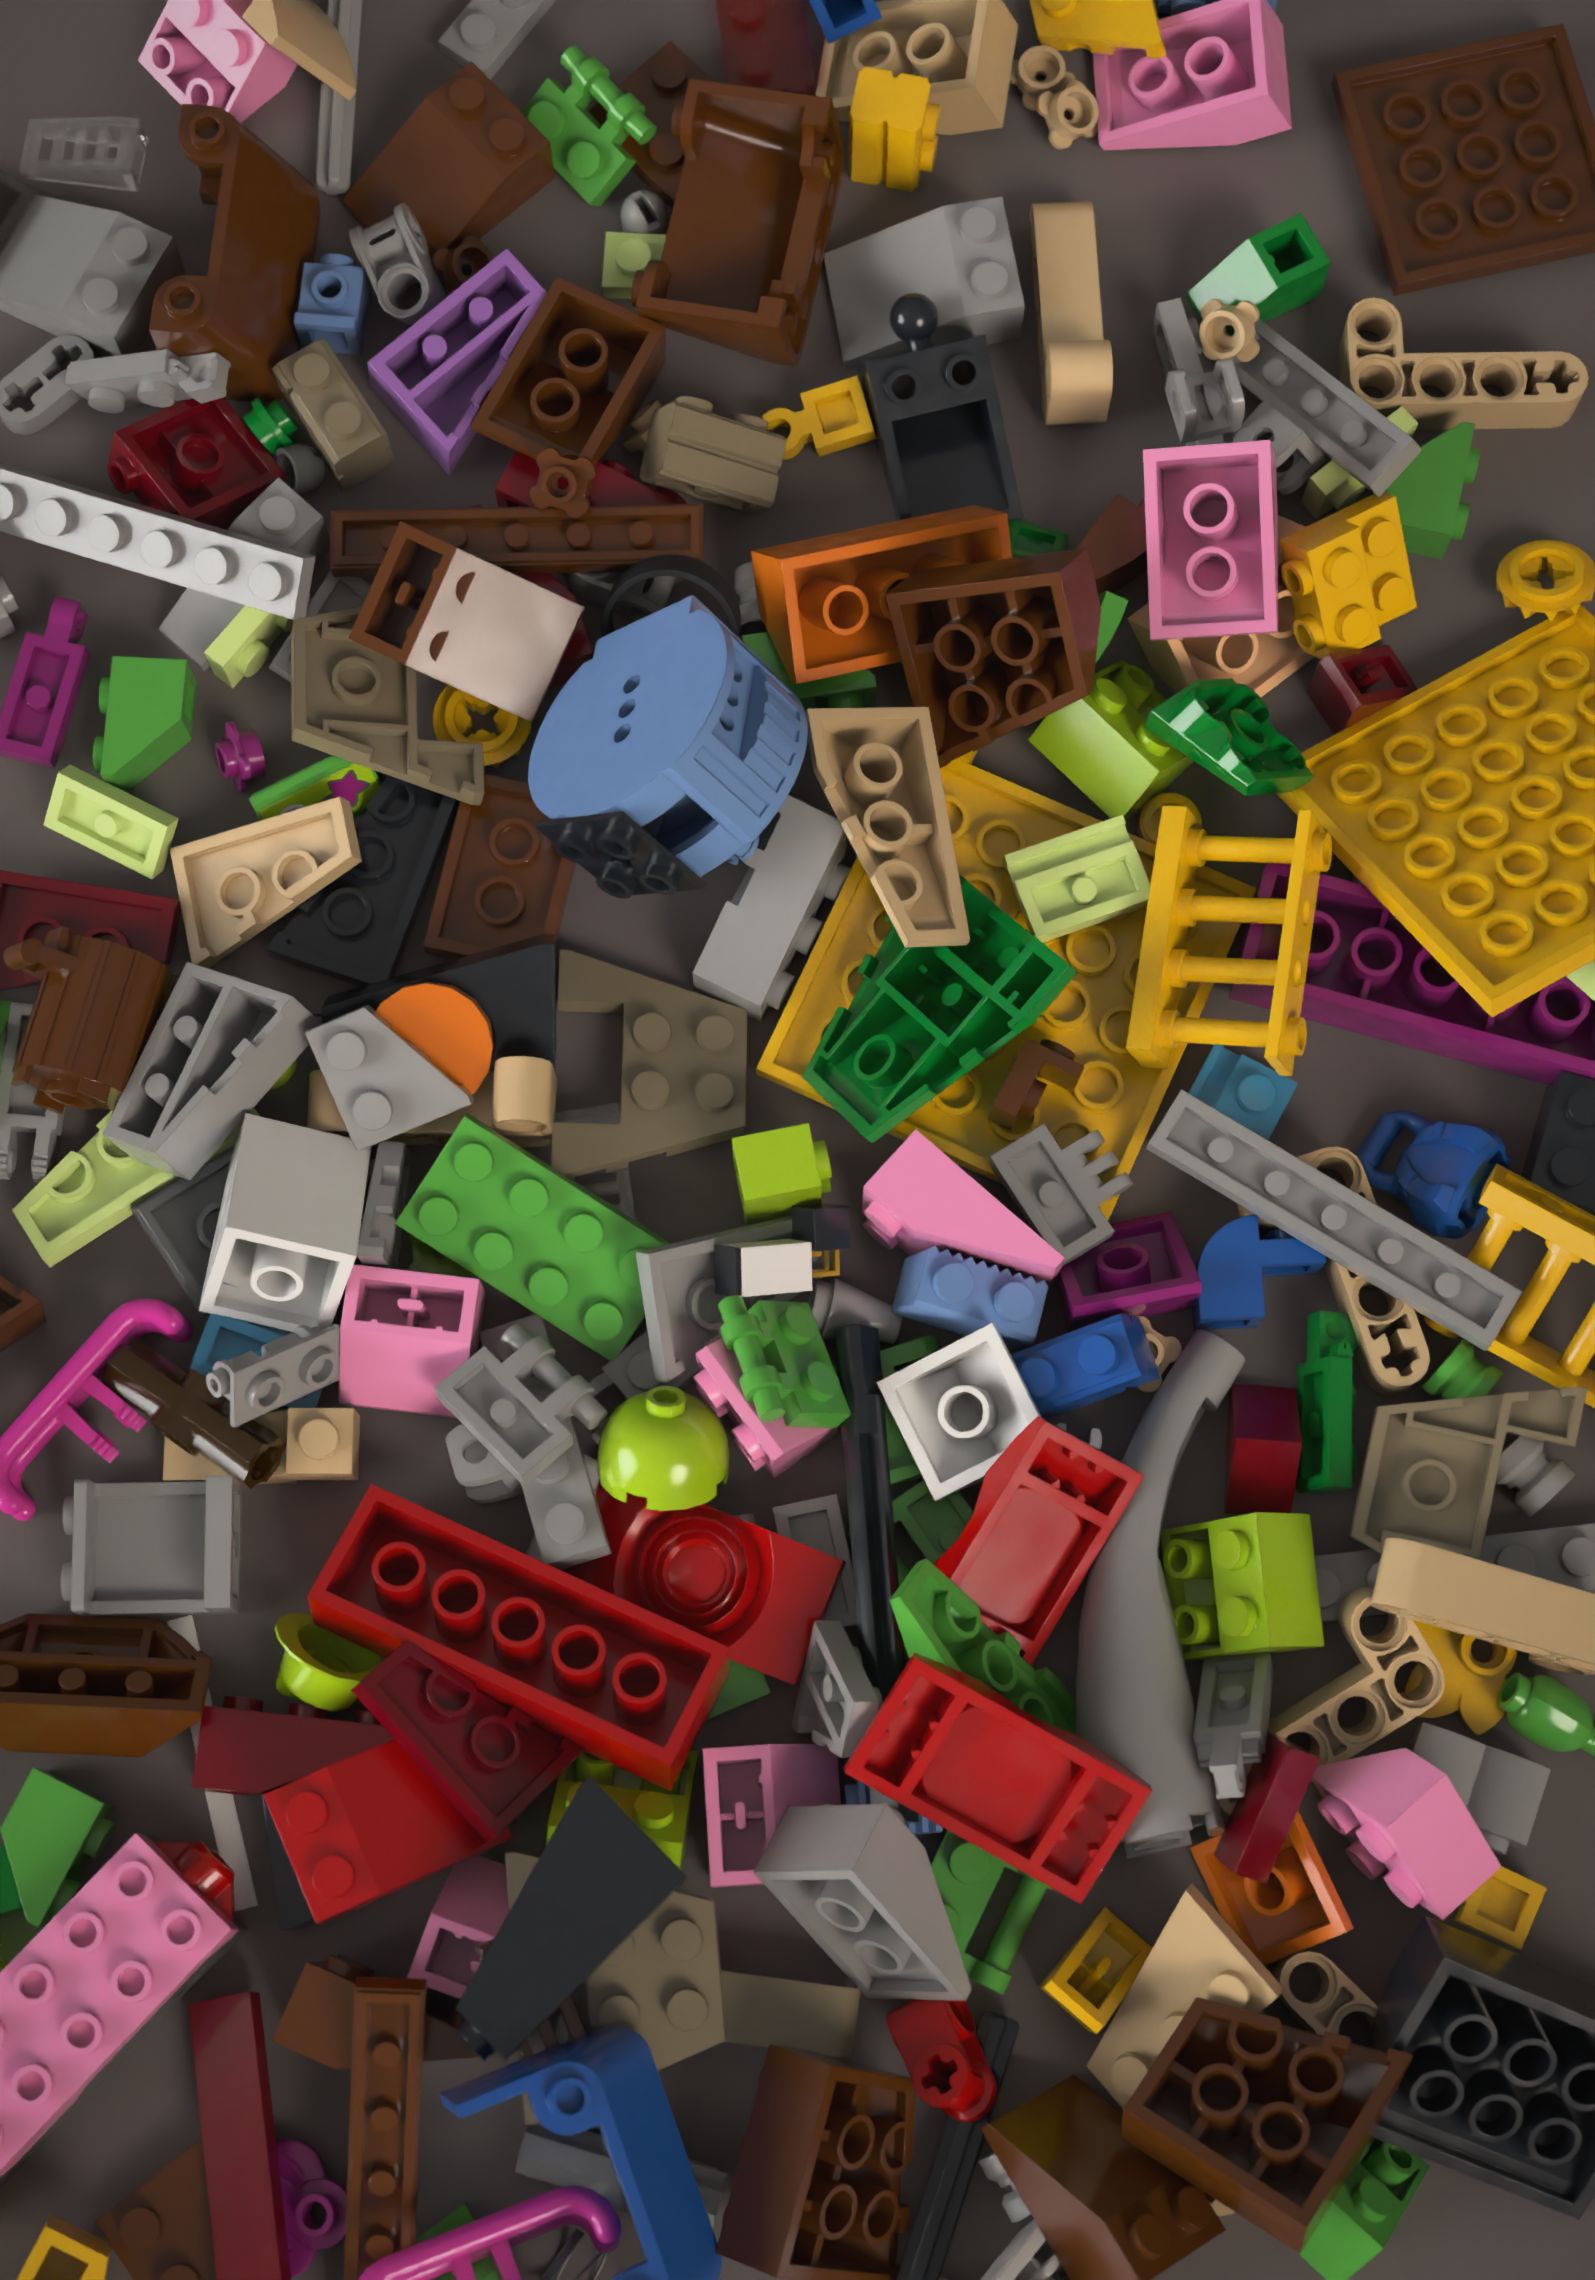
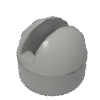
[620,190,669,235]

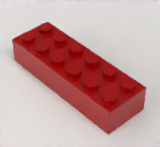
[307,1484,730,1791]

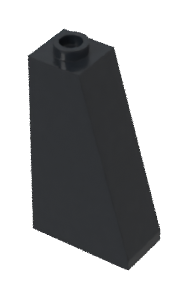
[312,934,557,1071]
[455,1776,687,2063]

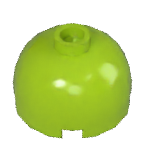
[597,1386,729,1511]

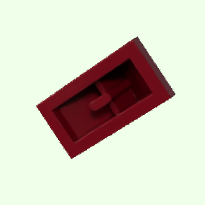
[1307,645,1418,735]
[1224,1383,1302,1515]

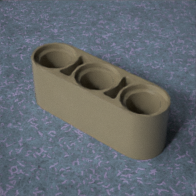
[721,1970,861,2058]

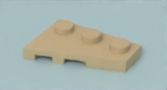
[1087,1883,1284,2108]

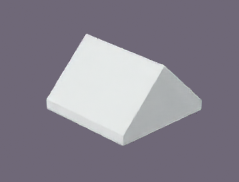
[876,1323,1042,1501]

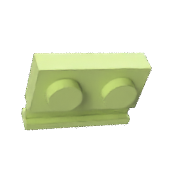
[1003,814,1150,943]

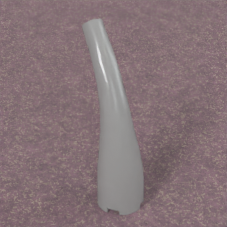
[1075,1329,1246,1859]

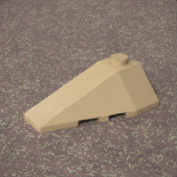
[806,707,970,948]

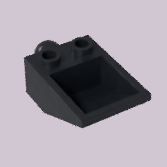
[857,293,1023,521]

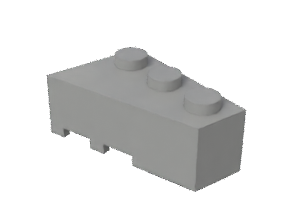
[692,795,851,1023]
[102,962,322,1180]

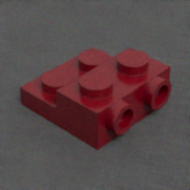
[107,397,286,529]

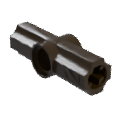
[101,1338,286,1489]

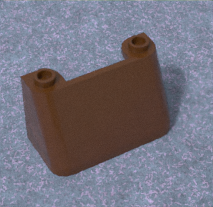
[631,79,845,367]
[149,103,321,403]

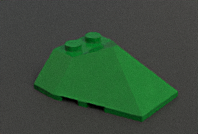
[802,874,1078,1143]

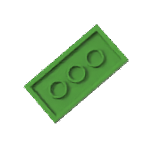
[395,1113,671,1361]

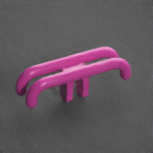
[0,1298,193,1521]
[358,2185,622,2280]

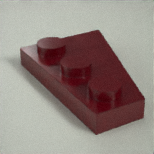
[0,870,181,991]
[351,1640,585,1843]

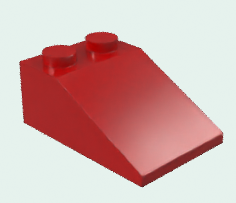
[263,1739,514,1924]

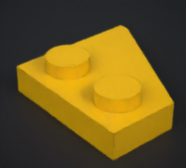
[1030,0,1167,59]

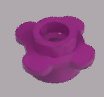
[215,721,265,793]

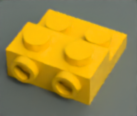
[1280,492,1417,659]

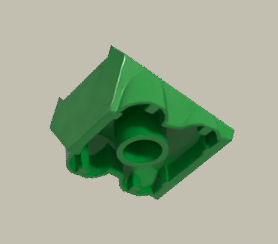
[1144,679,1314,796]

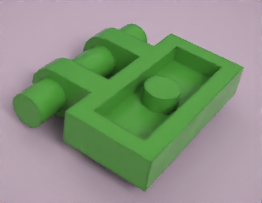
[521,45,657,207]
[718,1295,851,1428]

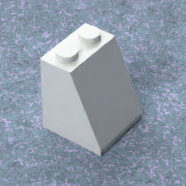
[198,1113,371,1332]

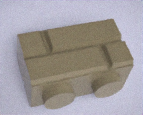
[272,338,395,491]
[639,396,787,515]

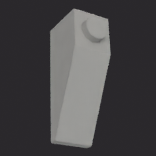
[158,477,330,672]

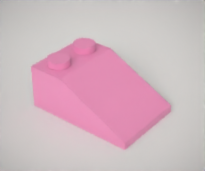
[1093,0,1292,150]
[1143,440,1278,641]
[861,1129,1065,1290]

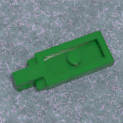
[1296,1311,1358,1495]

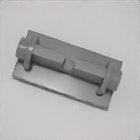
[206,1324,340,1428]

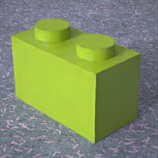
[732,1123,832,1226]

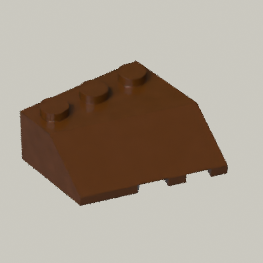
[885,548,1101,768]
[1120,1997,1413,2254]
[715,2044,916,2280]

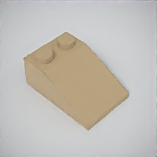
[815,0,1018,135]

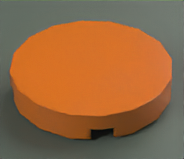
[376,982,494,1095]

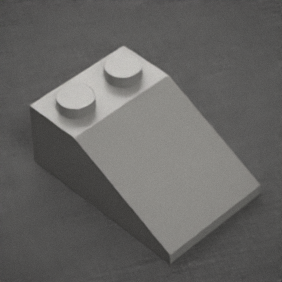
[0,193,185,357]
[823,196,1025,368]
[753,1802,972,2000]

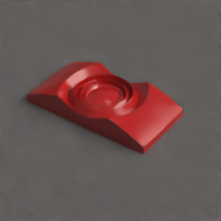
[904,1416,1145,1666]
[563,1483,846,1686]
[844,1652,1152,1904]

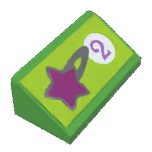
[249,755,382,821]

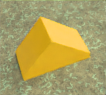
[1038,1907,1153,2034]

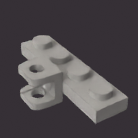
[1151,298,1245,446]
[1218,319,1422,497]
[445,1314,612,1570]

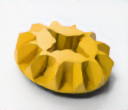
[1496,540,1595,622]
[433,685,532,768]

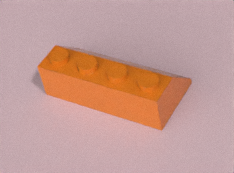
[751,505,1012,685]

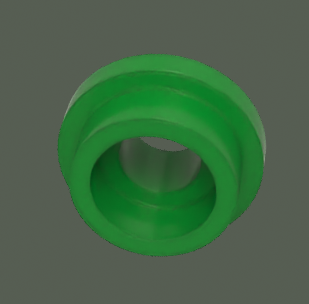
[243,397,299,455]

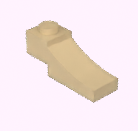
[163,1408,360,1484]

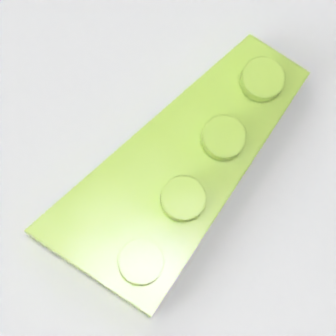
[12,1108,260,1268]

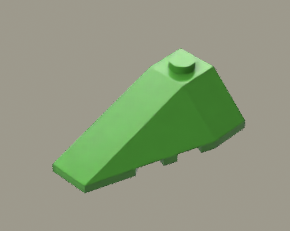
[890,1559,1075,1734]

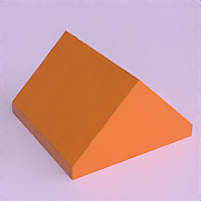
[1190,1811,1354,1966]

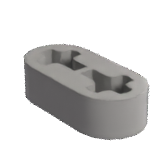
[0,335,96,435]

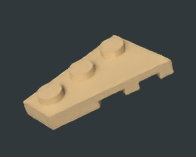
[170,796,362,968]

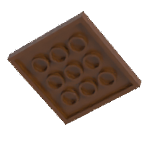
[1331,24,1595,296]

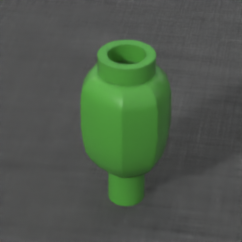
[1497,1672,1595,1757]

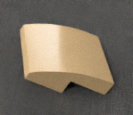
[242,0,357,101]

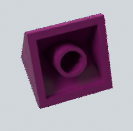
[1056,1211,1202,1333]

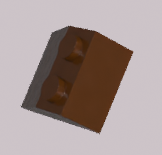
[342,61,555,287]
[471,276,666,465]
[981,2074,1226,2280]

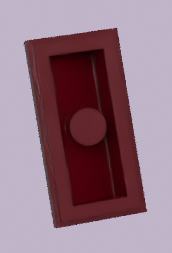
[1214,1731,1320,1884]

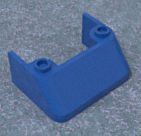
[439,2025,722,2280]

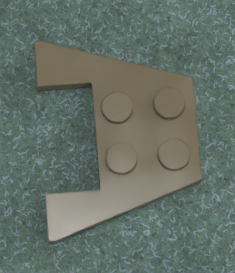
[291,605,485,805]
[551,949,747,1181]
[1349,1386,1587,1560]
[505,1850,727,2125]

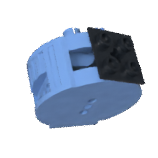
[528,595,808,899]

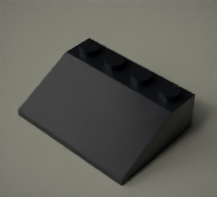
[1365,1915,1595,2219]

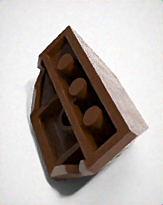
[0,1613,212,1758]

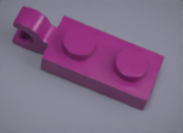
[0,596,90,769]

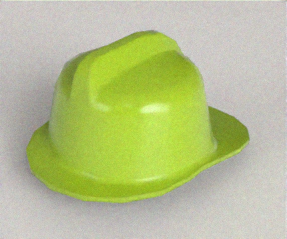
[275,1613,385,1711]

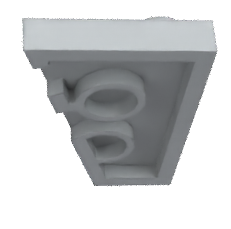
[636,1215,823,1383]

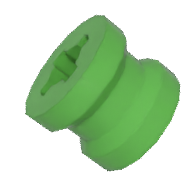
[1422,1338,1504,1399]

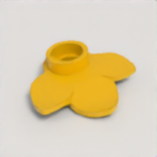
[1404,1620,1517,1736]

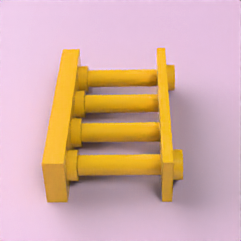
[1126,806,1332,1076]
[1416,1163,1595,1408]

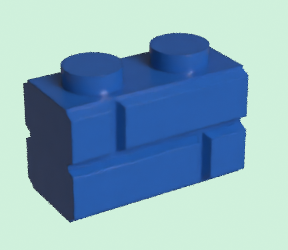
[1010,1313,1160,1420]

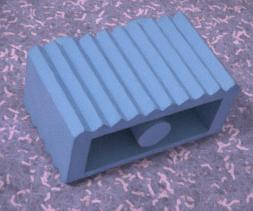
[892,1245,1048,1350]

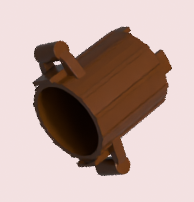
[3,926,180,1116]

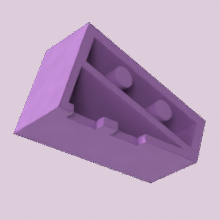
[368,248,547,476]

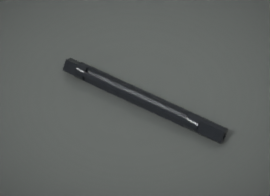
[834,1324,919,1824]

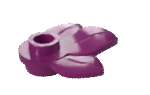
[276,2139,347,2278]

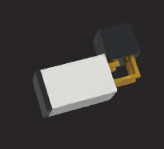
[714,1204,850,1297]

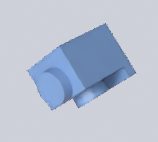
[294,253,370,355]

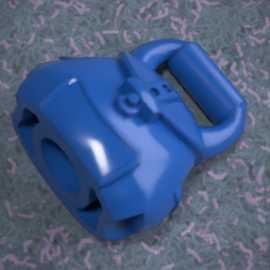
[1356,1110,1512,1239]

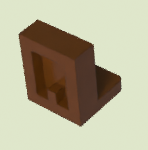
[988,1038,1084,1131]

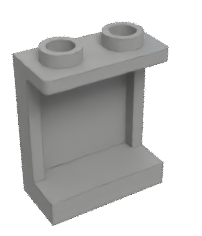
[61,1475,243,1617]

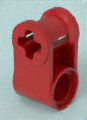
[886,1999,997,2123]

